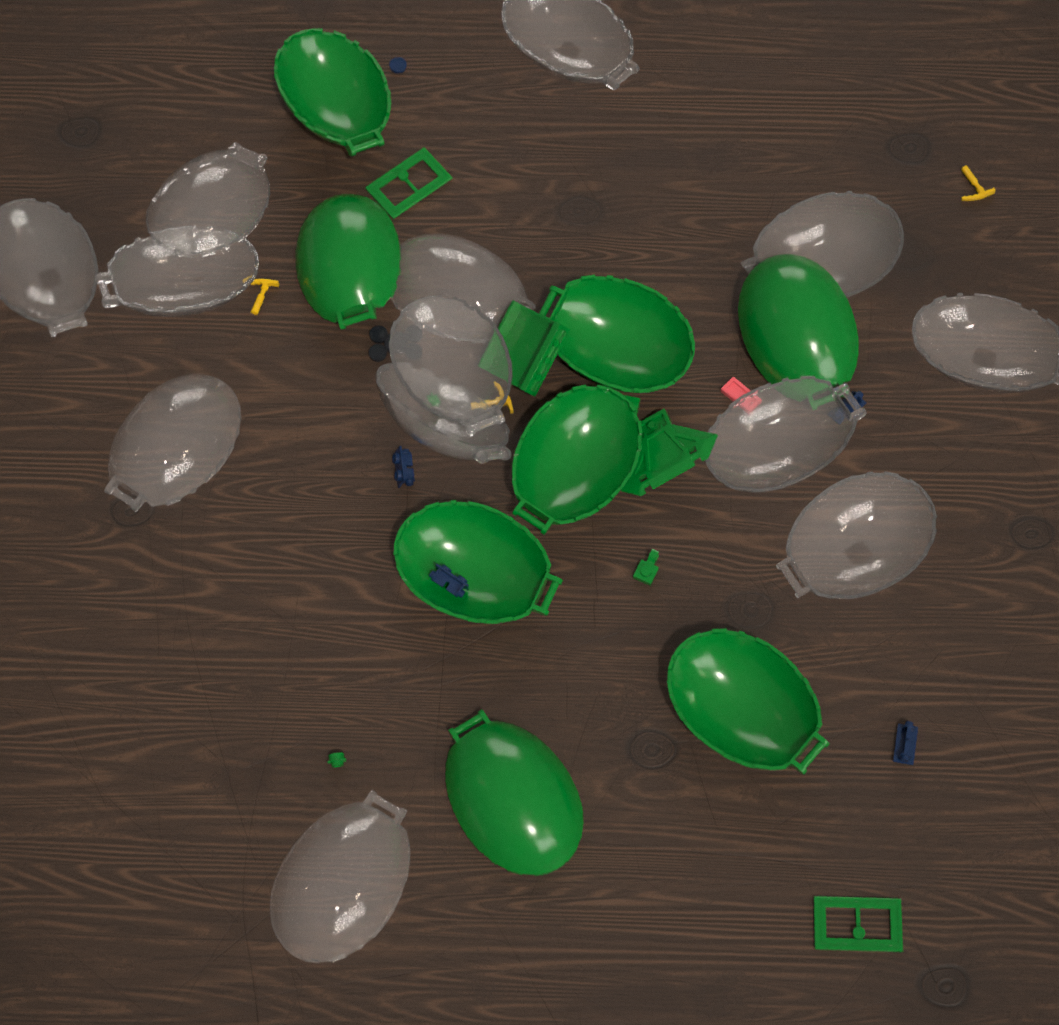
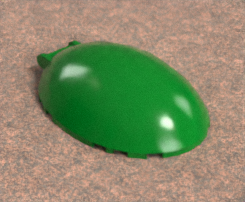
[274,28,391,157]
[295,194,401,330]
[738,254,859,411]
[539,275,695,393]
[512,384,643,535]
[394,500,563,624]
[667,629,830,775]
[445,709,584,876]

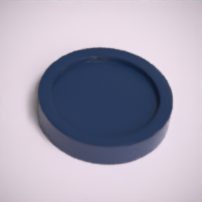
[389,57,407,73]

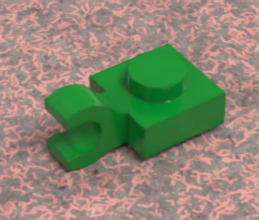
[633,549,659,586]

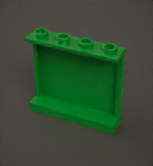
[478,300,570,396]

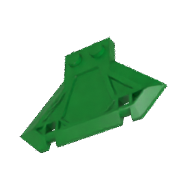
[621,409,718,497]

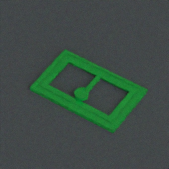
[365,147,453,219]
[814,896,903,952]

